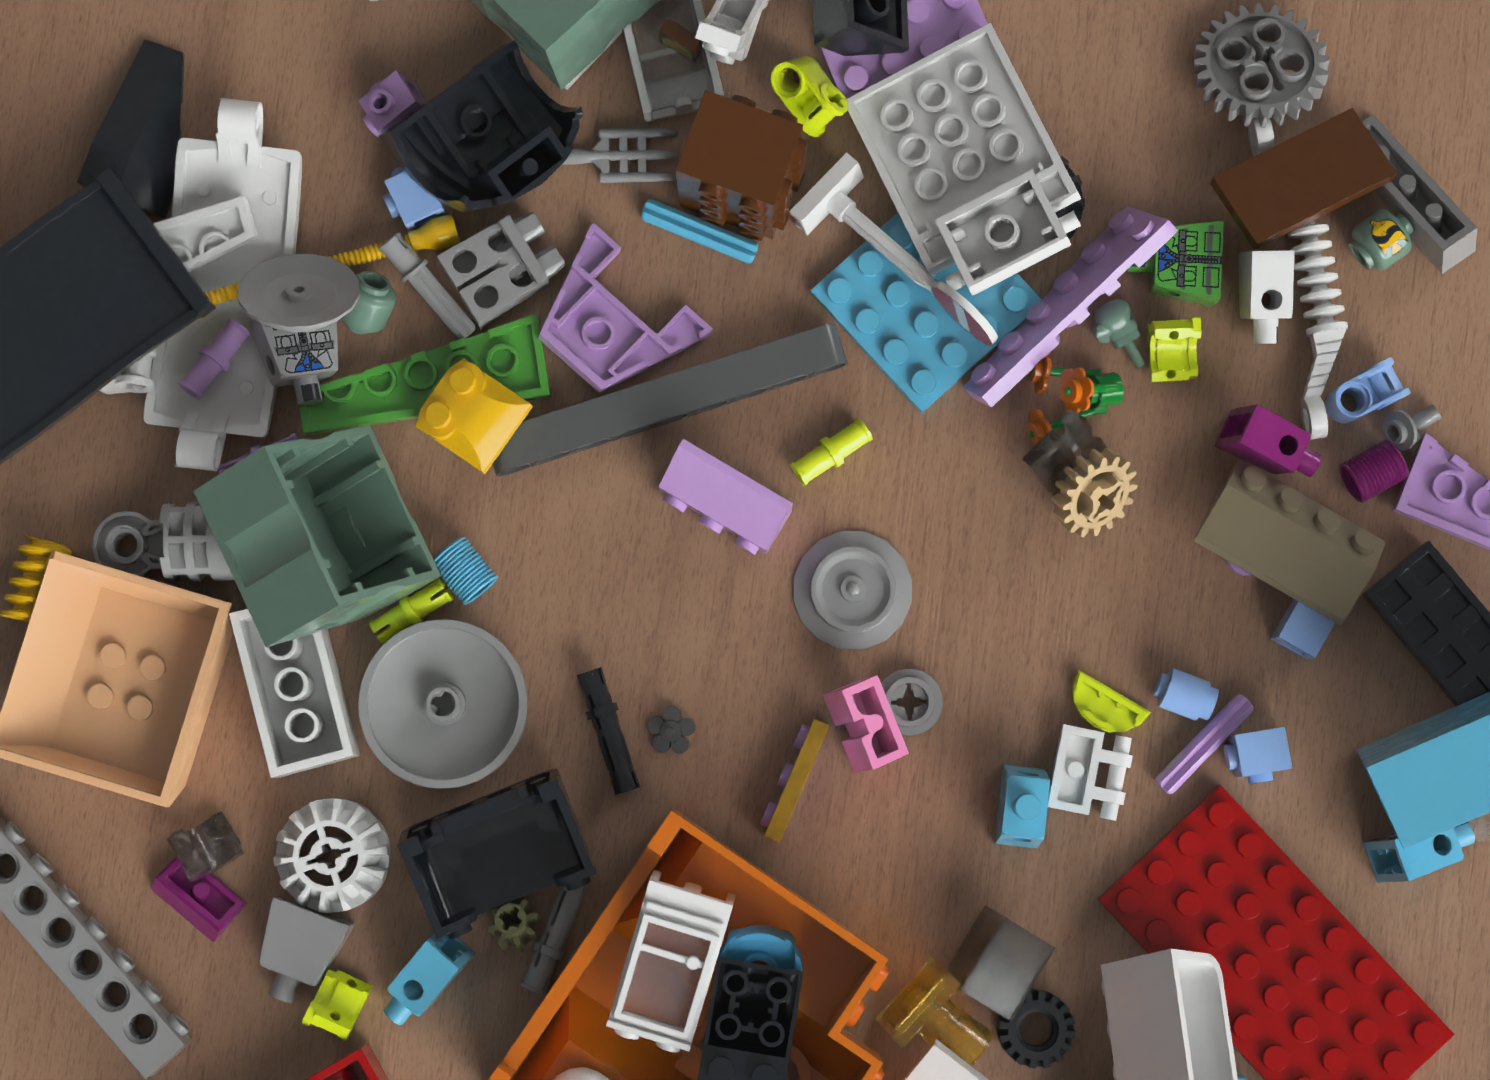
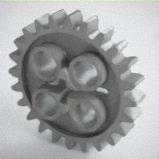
[1193,3,1330,128]

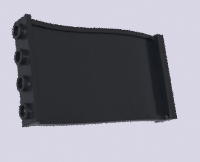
[0,168,216,465]

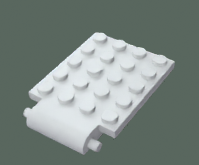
[846,23,1081,296]

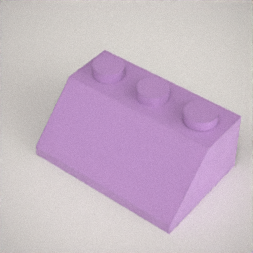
[659,439,793,555]

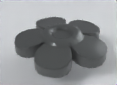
[648,706,696,754]

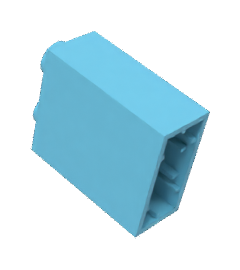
[1356,692,1490,849]

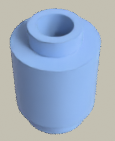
[1153,668,1219,721]

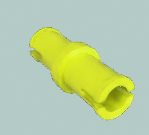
[790,418,873,486]
[369,577,454,644]

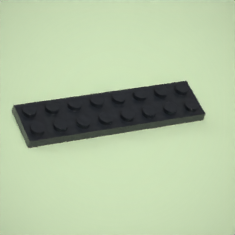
[1362,541,1490,706]

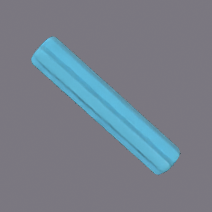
[641,199,758,264]

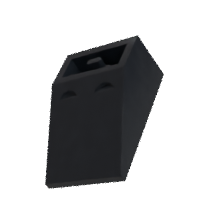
[698,957,804,1080]

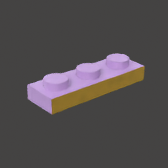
[760,719,829,843]

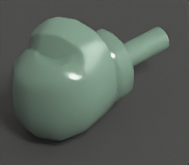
[1091,299,1145,368]

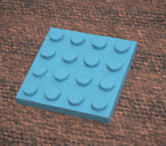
[810,213,1043,414]

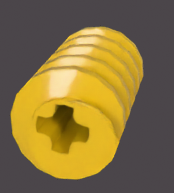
[0,534,72,622]

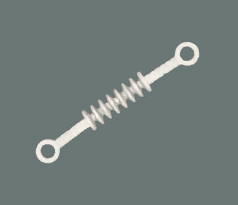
[1248,118,1348,440]

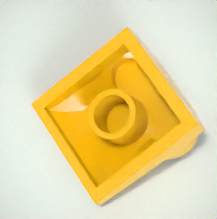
[415,358,533,474]

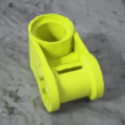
[770,56,849,137]

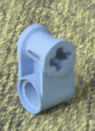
[1325,357,1411,424]

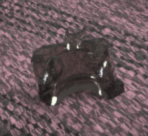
[167,811,245,882]

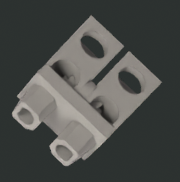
[437,212,565,330]

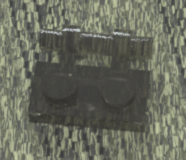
[1022,410,1108,497]

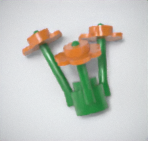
[1027,354,1124,453]

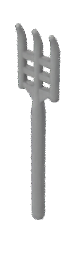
[562,127,678,183]

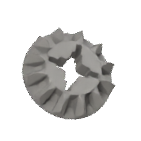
[881,669,943,736]

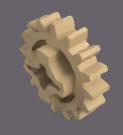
[1051,448,1138,537]

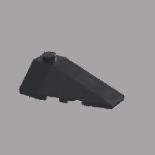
[77,40,185,219]

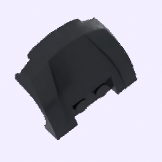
[379,40,583,212]

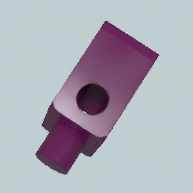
[1214,404,1322,477]

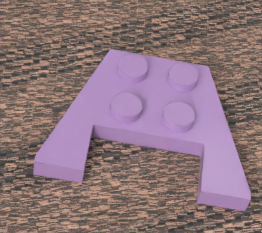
[538,223,713,393]

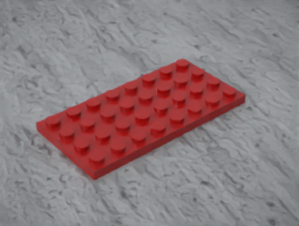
[1097,785,1455,1080]

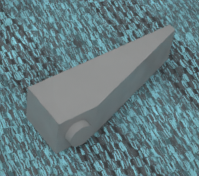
[1362,115,1477,274]

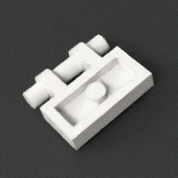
[1048,724,1133,821]

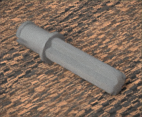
[378,232,476,339]

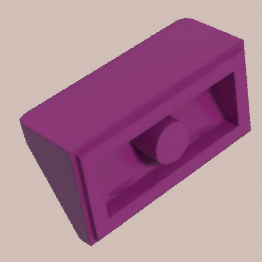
[151,850,247,942]

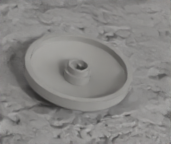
[358,620,528,788]

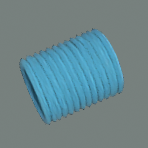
[433,537,498,605]

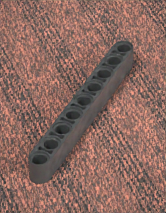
[493,324,848,476]

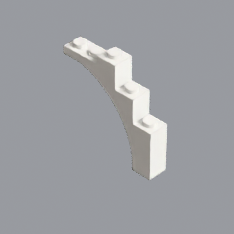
[695,0,769,65]

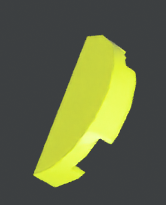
[1072,670,1151,733]

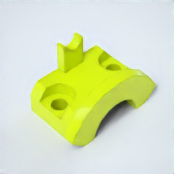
[1147,317,1202,382]
[302,969,372,1041]

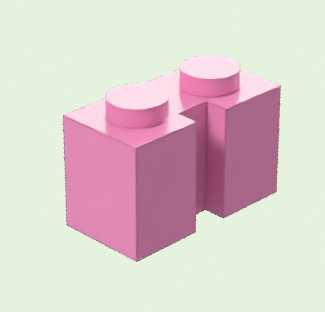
[823,675,909,773]

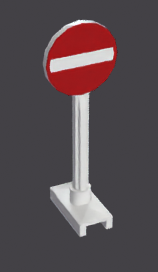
[789,152,998,346]

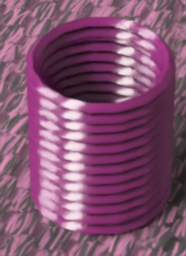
[1339,439,1409,503]

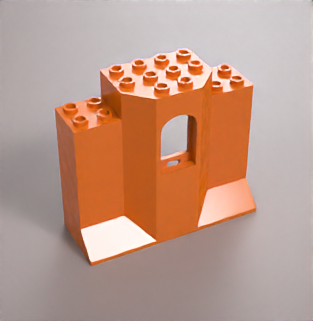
[488,809,890,1080]

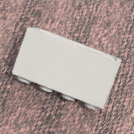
[1101,949,1238,1080]

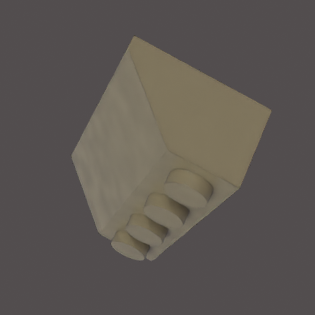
[1193,458,1386,625]

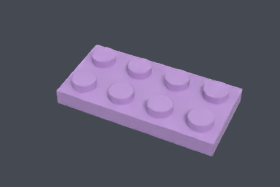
[818,0,987,99]

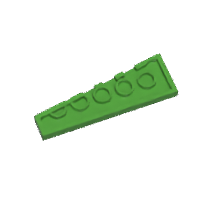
[299,314,551,435]

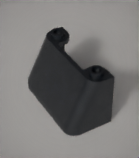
[397,769,596,939]

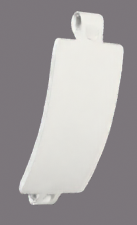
[144,98,302,471]

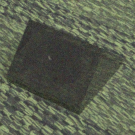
[942,905,1055,1021]

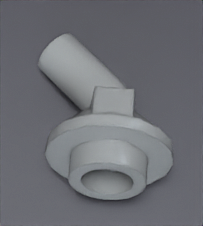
[1382,404,1442,451]

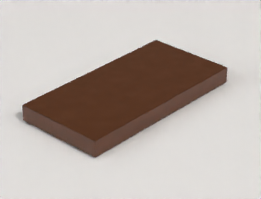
[1210,108,1397,250]

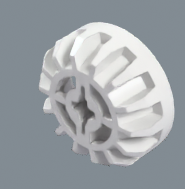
[273,798,391,913]

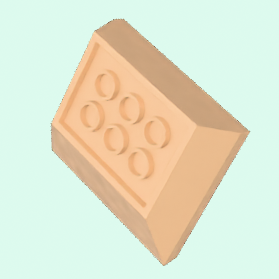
[0,550,234,807]

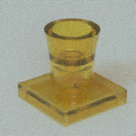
[875,957,993,1066]

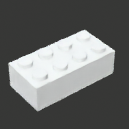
[229,609,360,778]

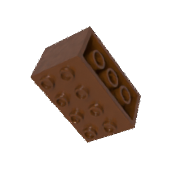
[675,90,808,241]

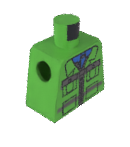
[1126,221,1224,307]

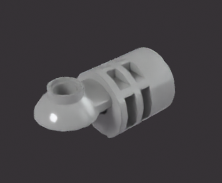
[92,502,234,583]

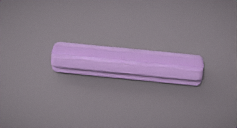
[1155,694,1254,794]

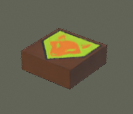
[659,19,702,62]

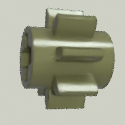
[487,899,542,953]

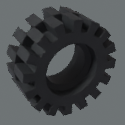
[996,989,1076,1069]

